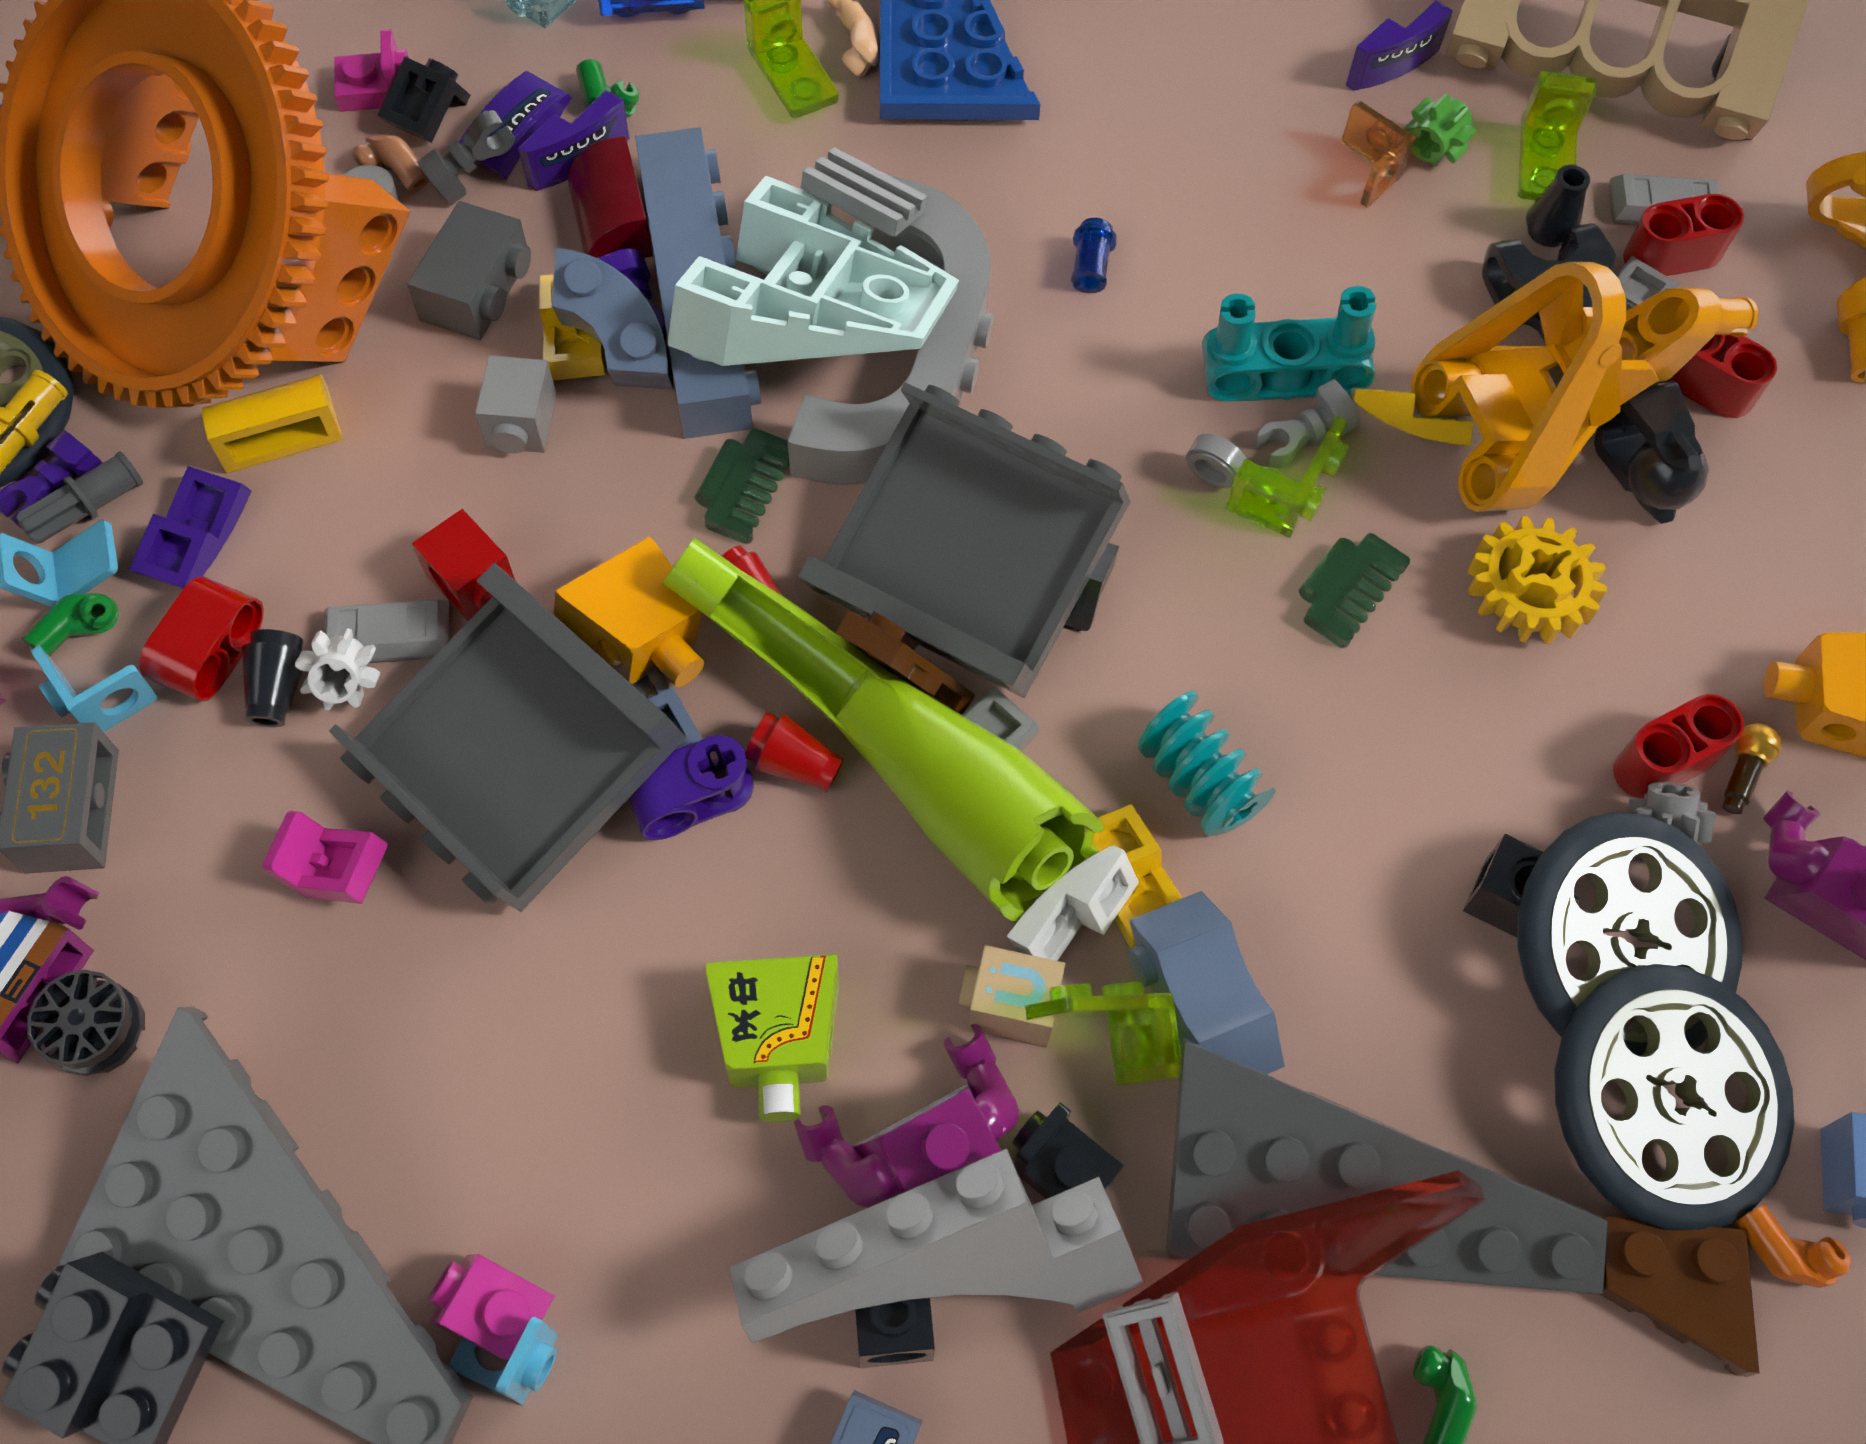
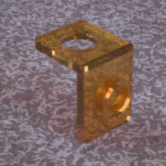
[1342,101,1416,208]

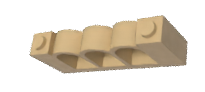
[1445,0,1809,140]

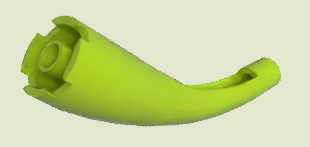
[662,537,1104,922]

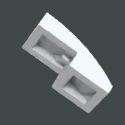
[1006,845,1139,961]

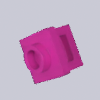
[262,811,388,904]
[428,1254,555,1362]

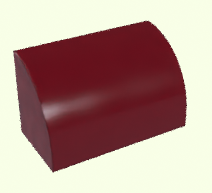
[568,135,653,258]

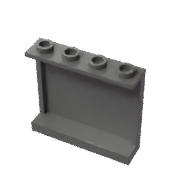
[798,382,1131,699]
[329,562,686,912]

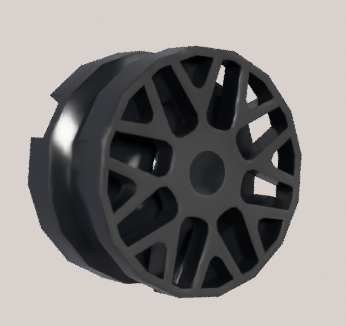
[27,970,145,1077]

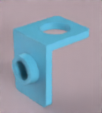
[0,519,118,607]
[30,645,158,732]
[449,1316,559,1405]

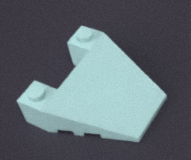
[667,176,959,366]

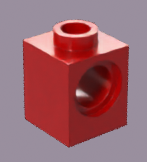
[412,508,516,621]

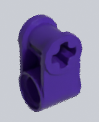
[629,735,754,840]

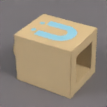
[958,945,1065,1048]

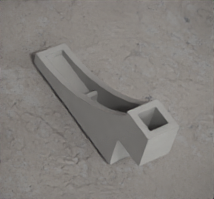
[730,1149,1144,1343]

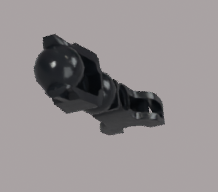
[1482,223,1709,524]

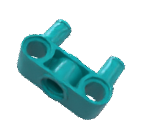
[1202,286,1377,401]

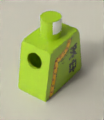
[706,954,840,1122]

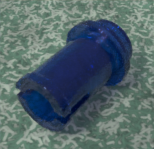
[1071,217,1117,293]

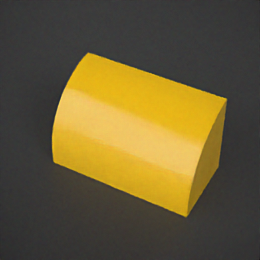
[202,374,343,474]

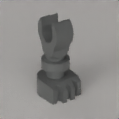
[417,110,515,205]

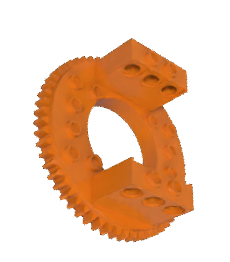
[0,0,411,408]

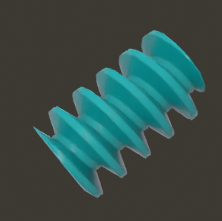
[1138,690,1276,836]

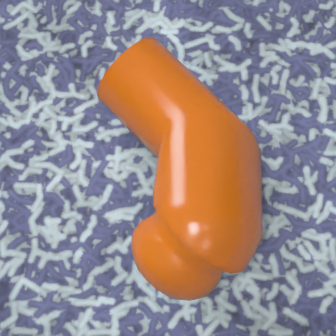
[1734,1203,1851,1288]

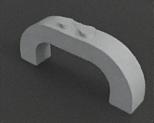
[788,175,994,485]

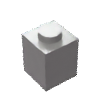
[475,355,557,453]

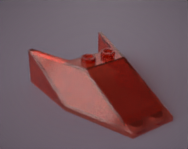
[1050,1170,1485,1444]

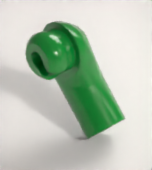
[22,593,119,657]

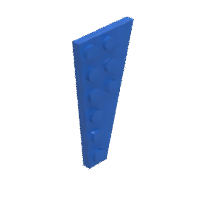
[880,0,1041,120]

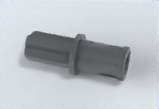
[16,451,143,543]

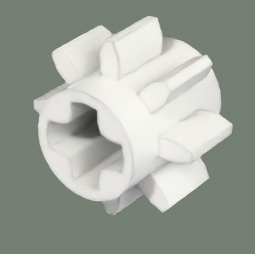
[295,628,381,710]

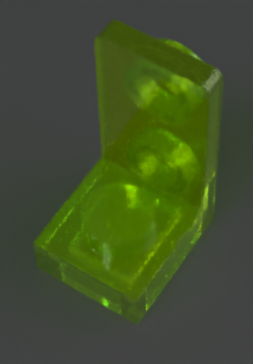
[743,0,839,118]
[1518,70,1596,201]
[1226,416,1350,538]
[1025,982,1181,1085]

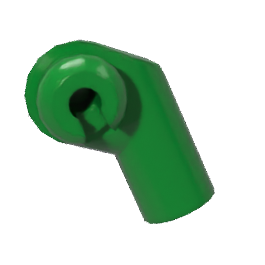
[576,59,639,118]
[1413,1345,1477,1444]

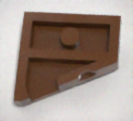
[835,610,975,715]
[1600,1216,1760,1377]

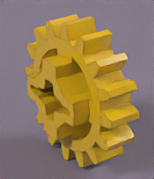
[1467,516,1608,644]

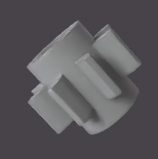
[1628,782,1715,843]

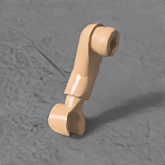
[828,0,880,78]

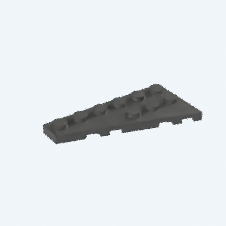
[1166,1037,1608,1294]

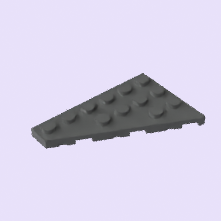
[56,1006,473,1444]

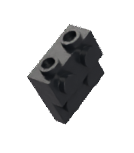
[1,1252,224,1444]

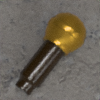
[1723,723,1782,814]

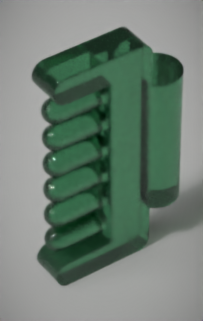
[694,428,790,544]
[1299,533,1410,648]

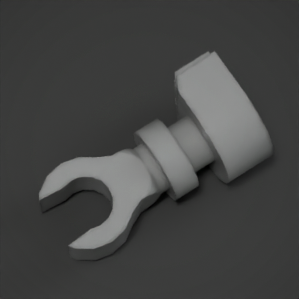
[1256,379,1359,468]

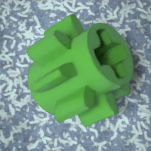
[1404,93,1477,166]

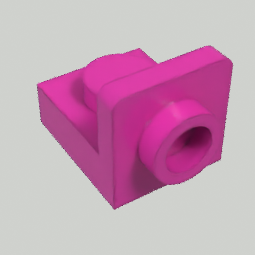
[334,29,409,112]

